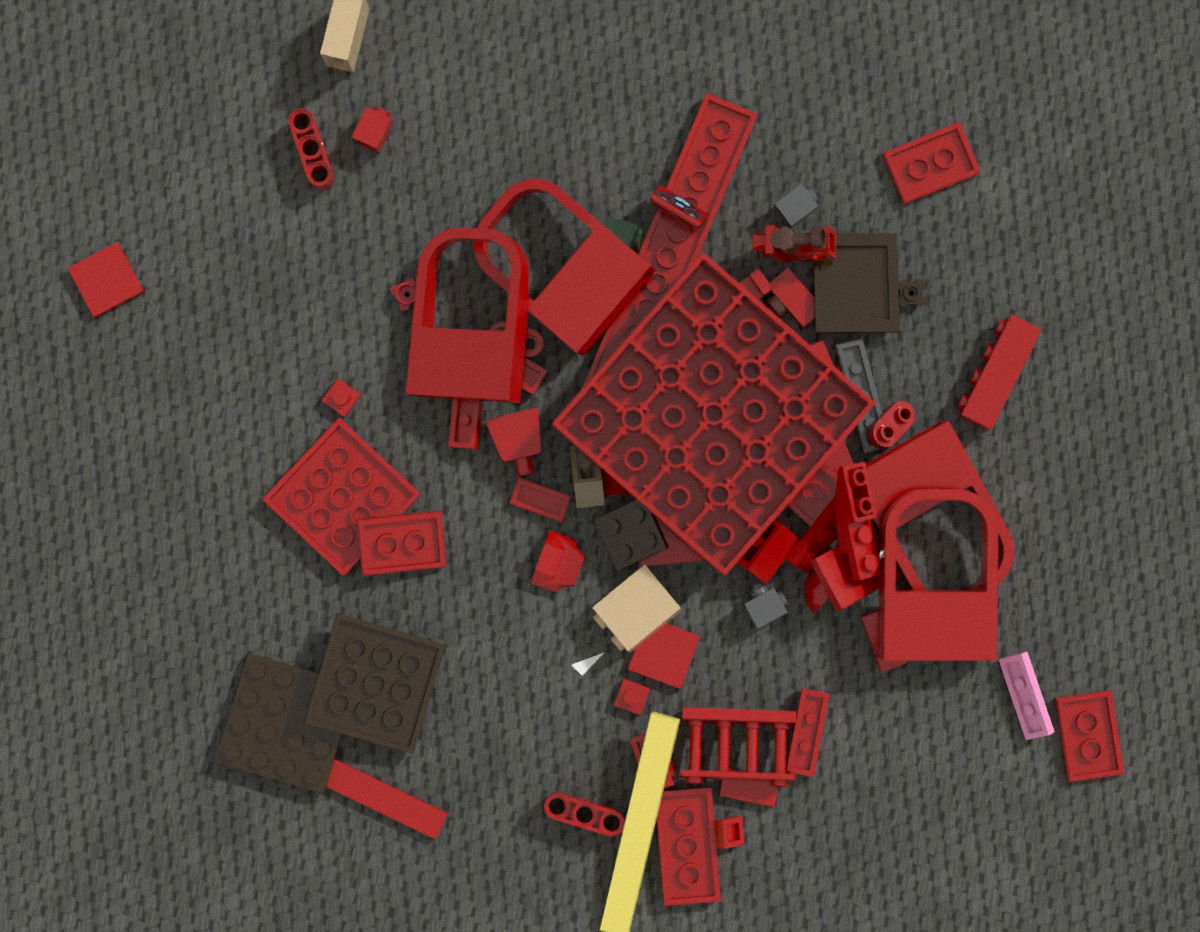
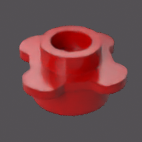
[391,278,416,311]

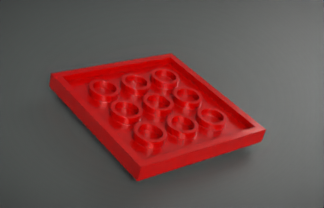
[262,417,422,576]

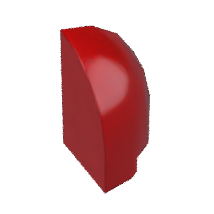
[803,568,829,613]

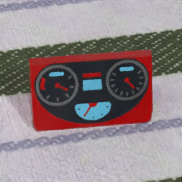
[650,186,707,231]

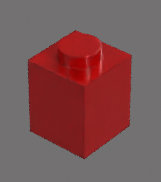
[352,107,394,154]

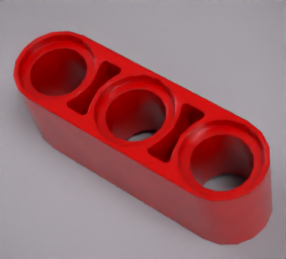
[289,108,335,191]
[544,792,624,836]

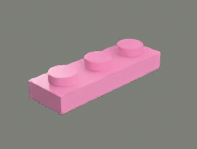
[999,652,1054,740]

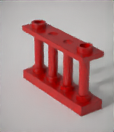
[680,707,796,787]

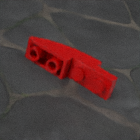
[835,462,882,581]

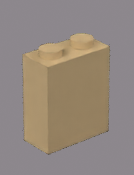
[320,0,369,73]
[592,565,682,653]

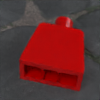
[486,407,542,477]

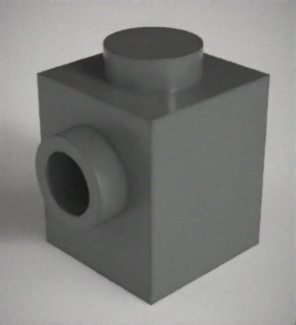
[743,586,789,629]

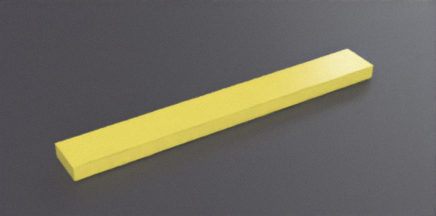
[600,712,680,932]

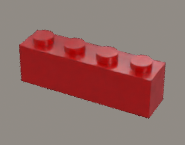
[956,314,1042,431]

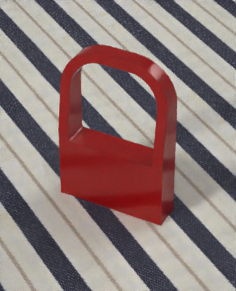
[474,179,656,356]
[406,228,529,403]
[865,419,1014,590]
[878,489,998,661]

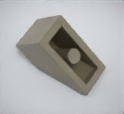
[569,446,605,508]

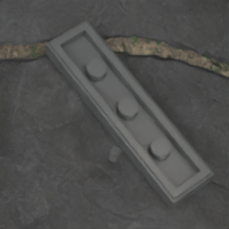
[835,338,888,454]

